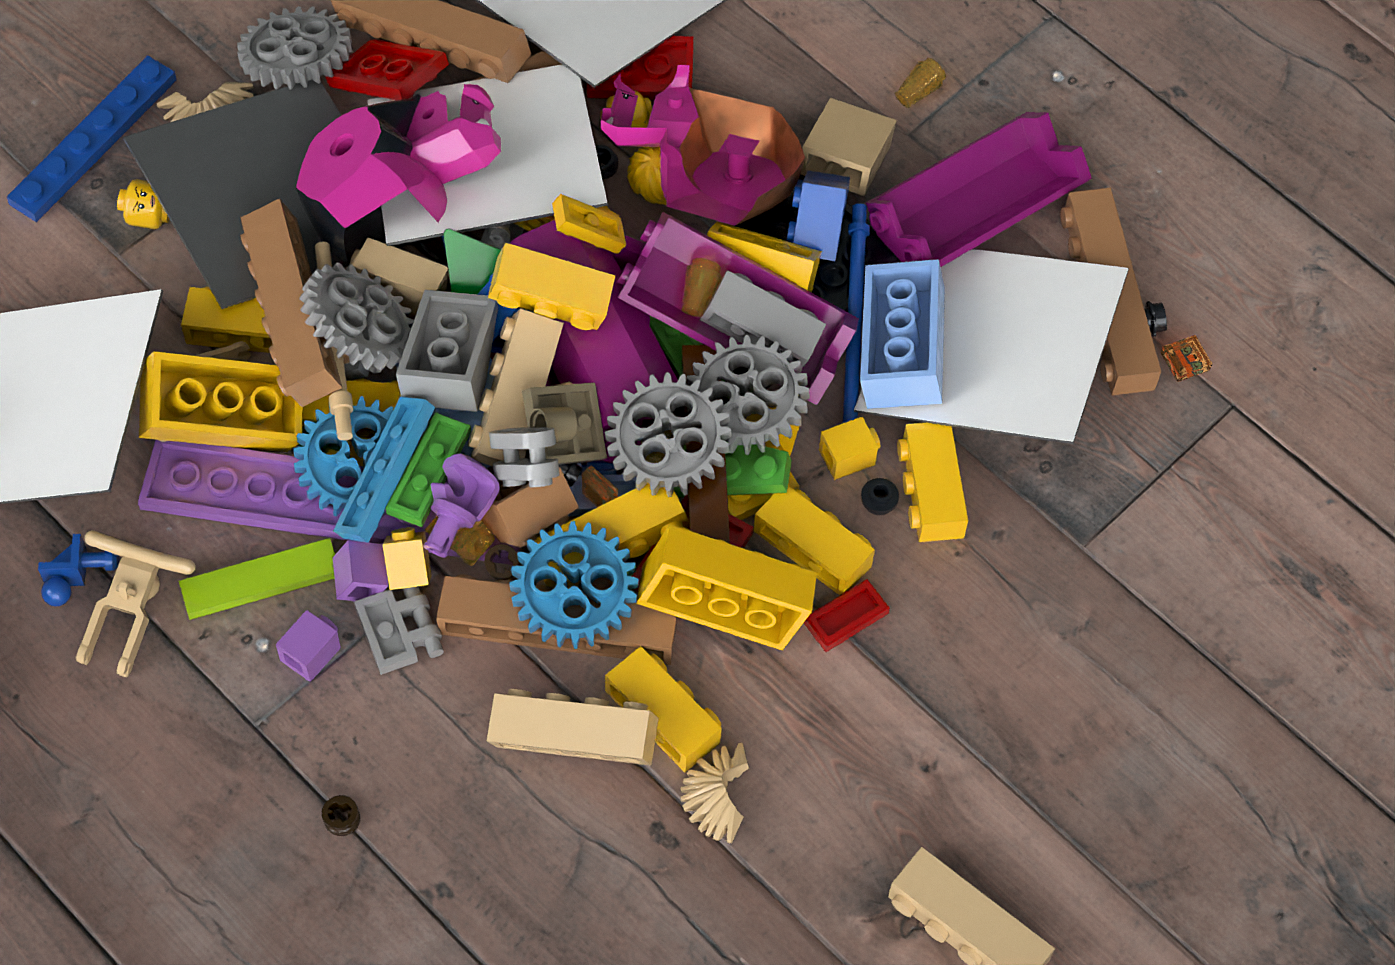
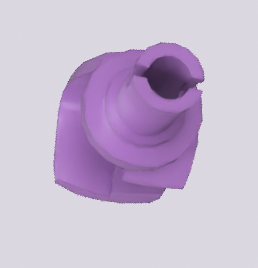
[423,454,500,558]

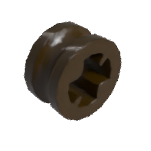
[484,544,521,580]
[321,795,360,836]

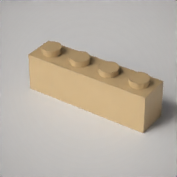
[468,308,564,466]
[486,689,658,766]
[888,847,1055,965]

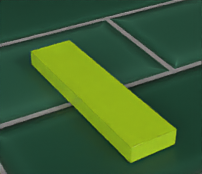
[179,538,335,620]

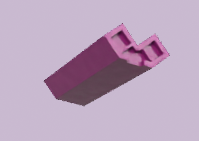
[866,112,1092,267]
[617,212,859,405]
[509,220,678,437]

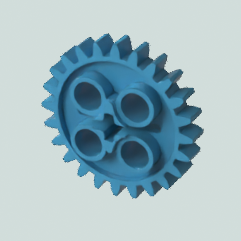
[293,396,418,517]
[510,521,638,649]

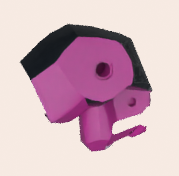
[296,84,501,265]

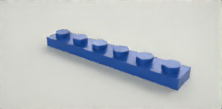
[7,55,177,223]

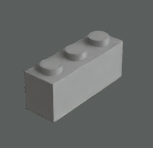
[700,270,826,368]

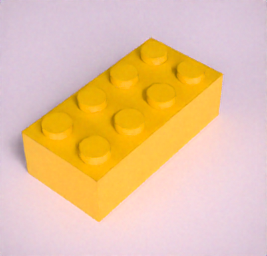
[139,351,302,452]
[636,524,817,650]

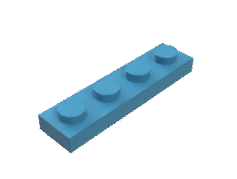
[333,397,435,543]

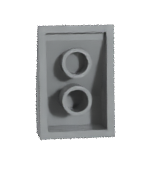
[396,290,498,412]

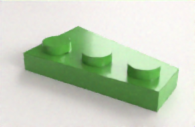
[674,444,792,498]

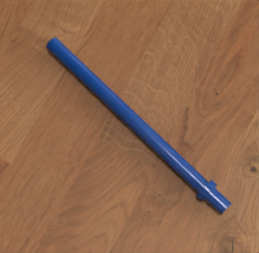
[843,204,870,423]

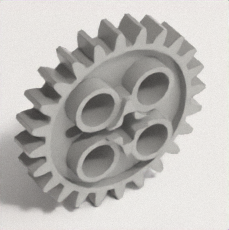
[237,6,353,90]
[299,263,414,371]
[687,335,810,455]
[605,372,732,497]

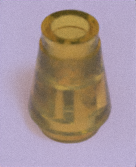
[895,58,946,108]
[681,258,722,317]

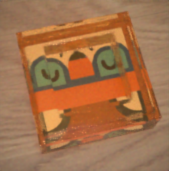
[1161,335,1212,382]
[582,465,618,507]

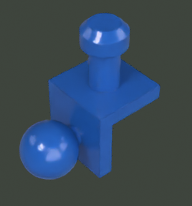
[38,534,119,607]

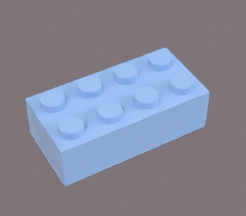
[860,259,945,409]

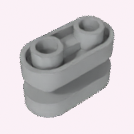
[489,427,560,487]

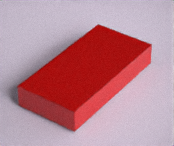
[804,579,890,652]

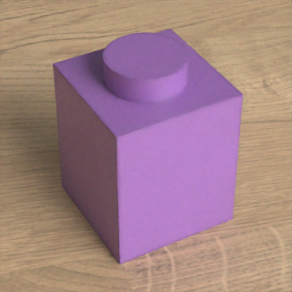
[332,540,389,601]
[276,610,341,682]

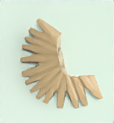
[157,82,253,122]
[681,743,749,843]

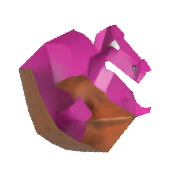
[601,65,805,225]

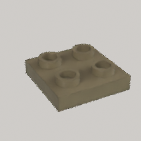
[522,383,607,465]

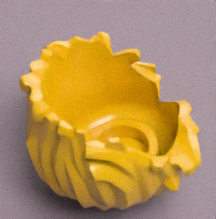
[627,147,686,205]

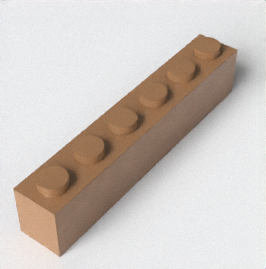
[331,0,531,83]
[1060,187,1161,395]
[240,198,343,407]
[436,574,677,665]

